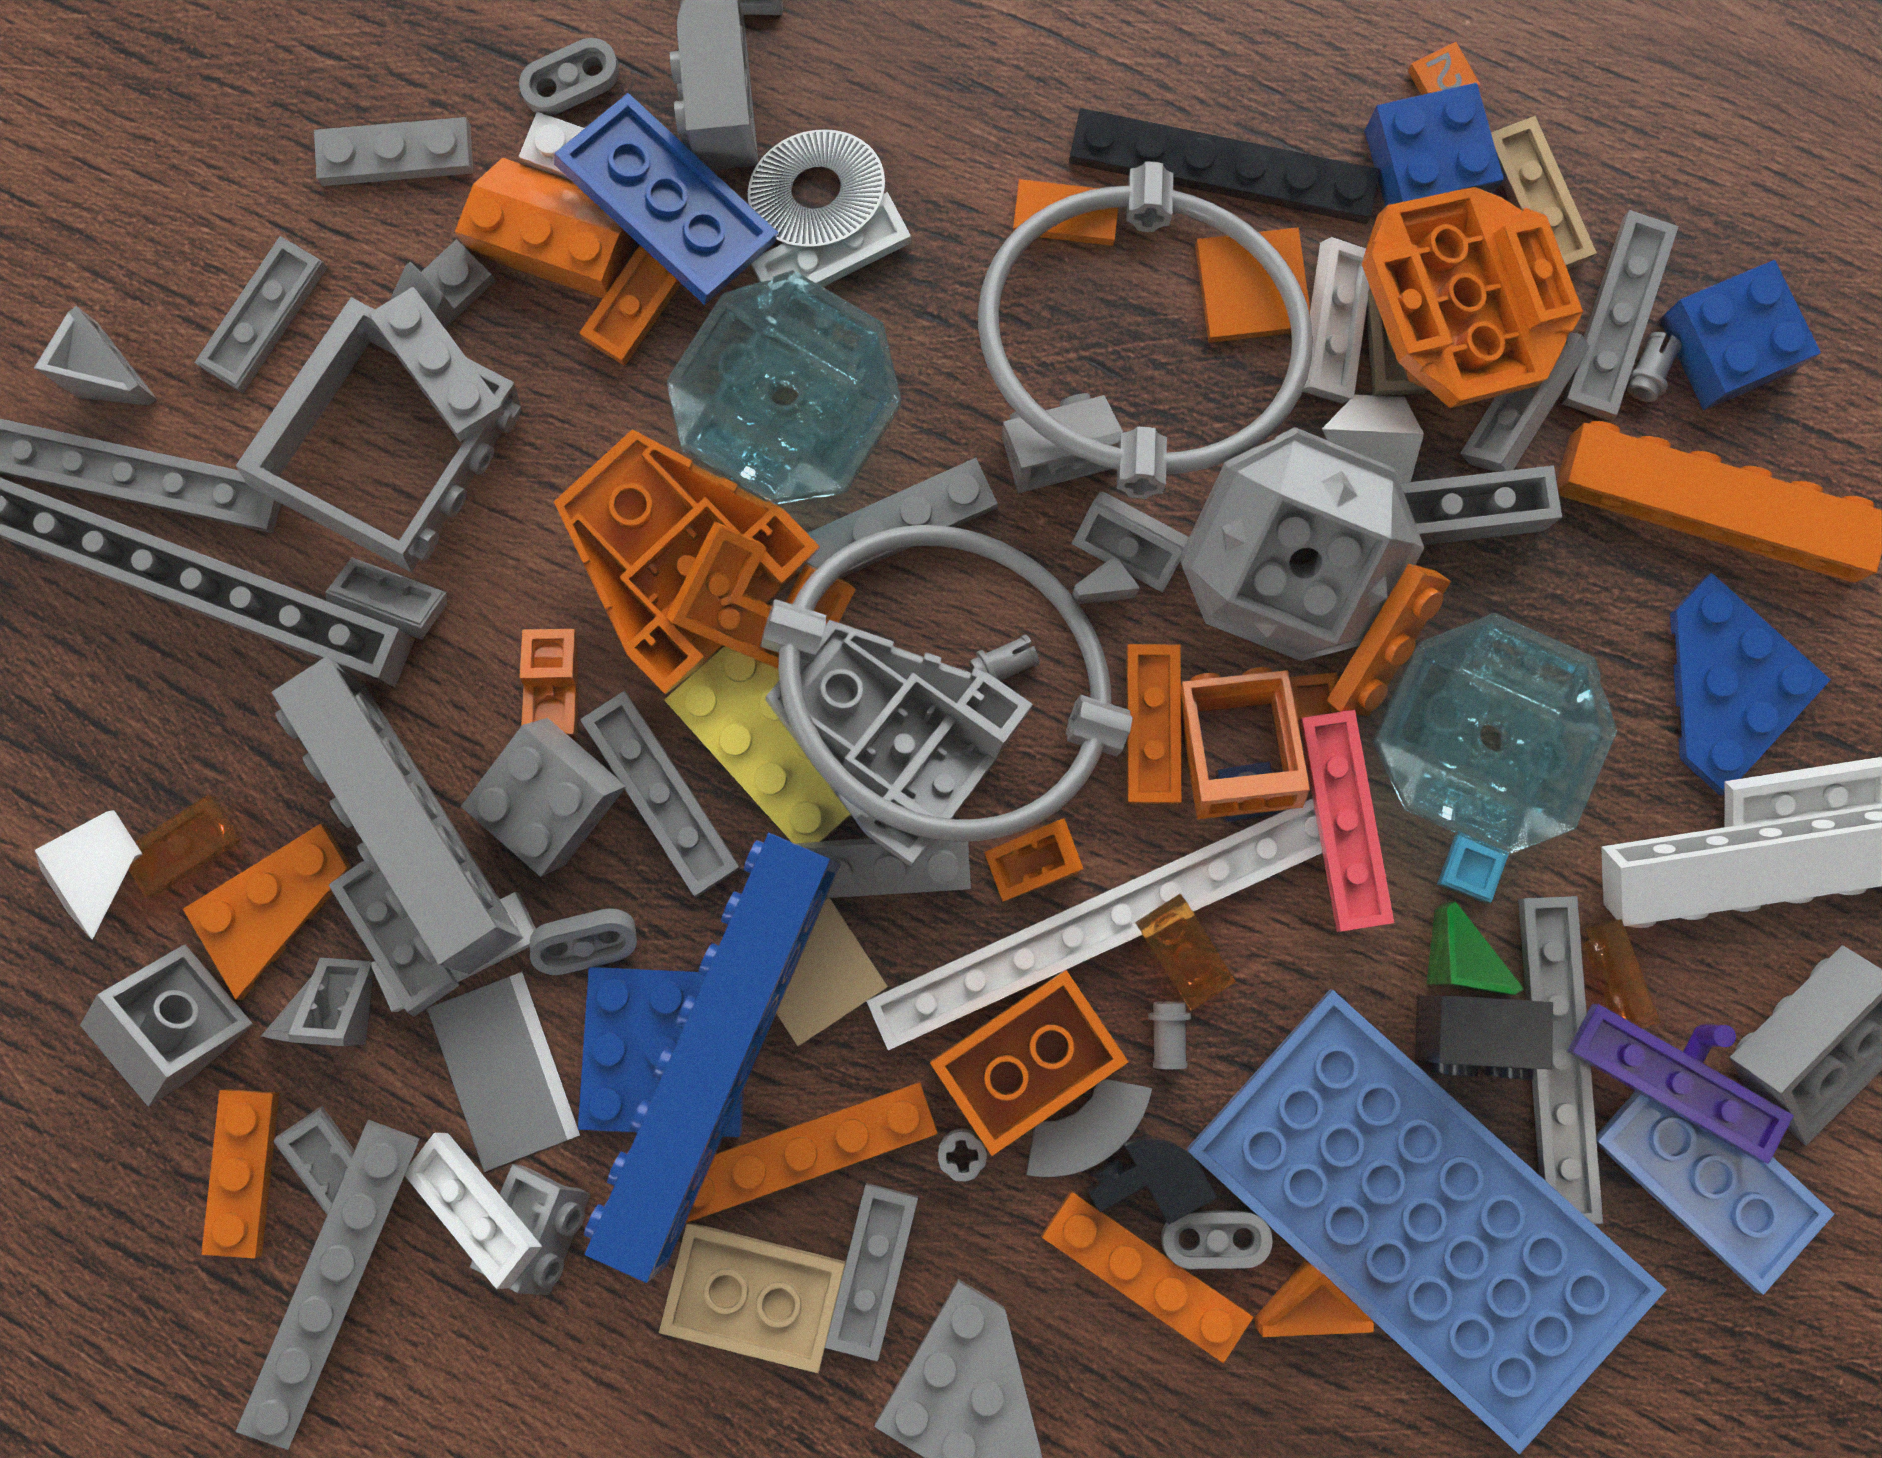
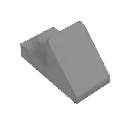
[390,239,496,328]

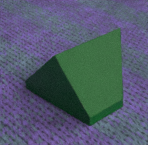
[1426,901,1524,995]

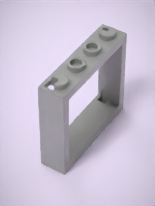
[236,297,521,573]

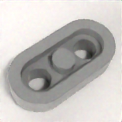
[519,38,619,116]
[530,909,637,975]
[1161,1210,1273,1269]

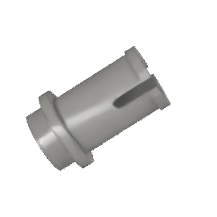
[1627,332,1682,402]
[969,634,1040,681]
[1148,1001,1191,1069]

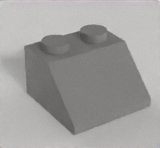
[1002,393,1123,493]
[80,944,253,1107]

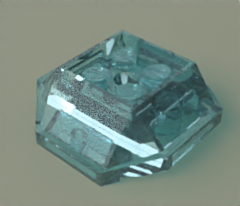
[666,270,902,504]
[1372,613,1617,855]

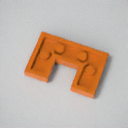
[666,521,856,669]

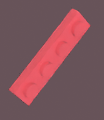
[1299,710,1394,932]

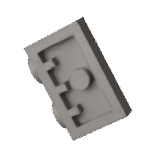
[470,1164,590,1295]

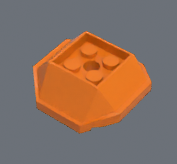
[1361,187,1583,408]

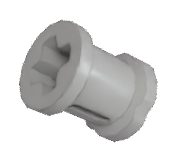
[938,1128,987,1182]

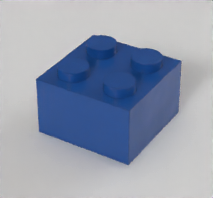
[1364,83,1504,207]
[1659,260,1821,411]

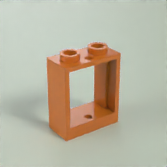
[1181,667,1310,819]

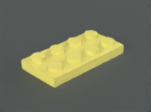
[664,646,851,844]

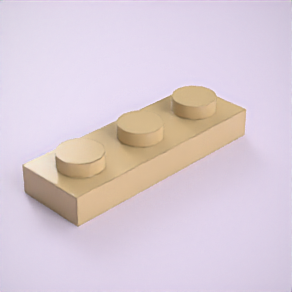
[1491,116,1597,269]

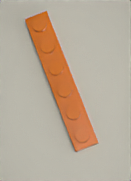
[686,1082,938,1223]

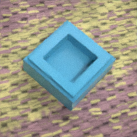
[1437,834,1509,904]

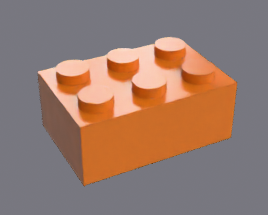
[930,970,1128,1156]

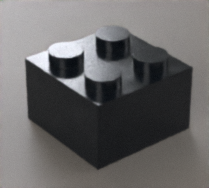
[1415,996,1553,1080]

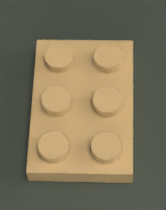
[659,1222,846,1373]

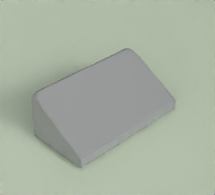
[1071,491,1189,593]

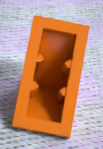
[984,818,1084,902]

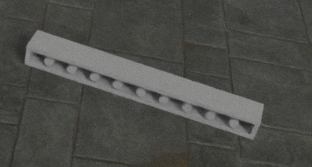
[0,478,415,687]

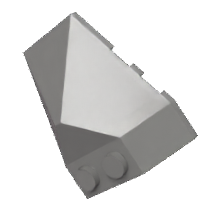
[765,620,1033,867]

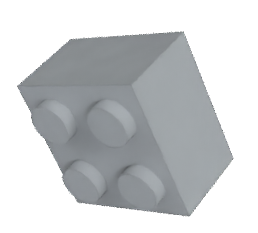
[461,718,627,877]

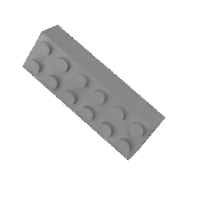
[271,656,523,974]

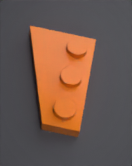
[183,824,352,1000]

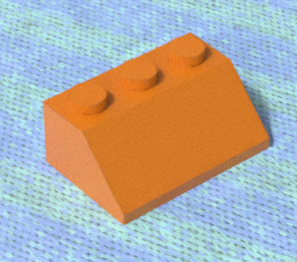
[455,157,635,299]

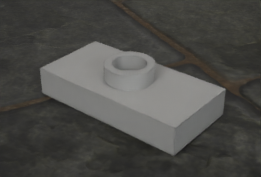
[325,558,447,640]
[274,1106,355,1215]

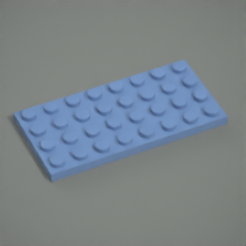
[1187,989,1667,1455]

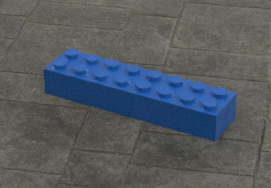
[584,832,841,1283]

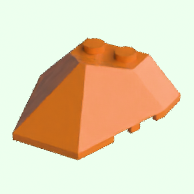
[554,429,820,694]

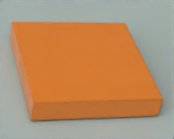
[1195,227,1310,343]

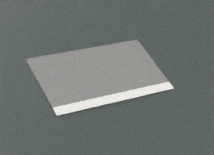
[427,972,580,1172]

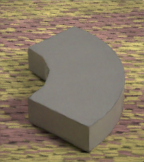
[1026,1079,1152,1177]

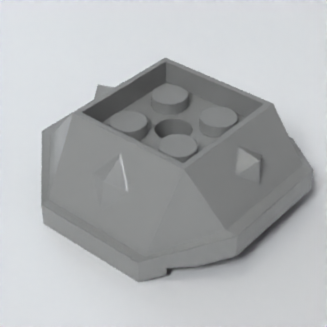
[1180,427,1424,661]

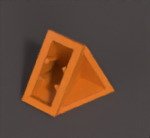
[1255,1260,1374,1337]

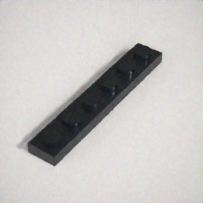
[1069,108,1380,224]

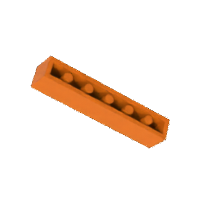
[1557,421,1882,583]

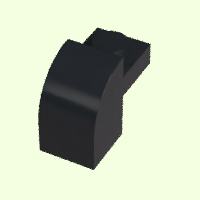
[1086,1135,1217,1225]

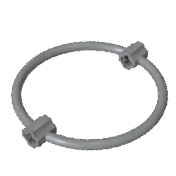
[978,161,1313,499]
[760,525,1133,842]

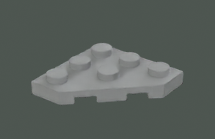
[874,1279,1043,1458]

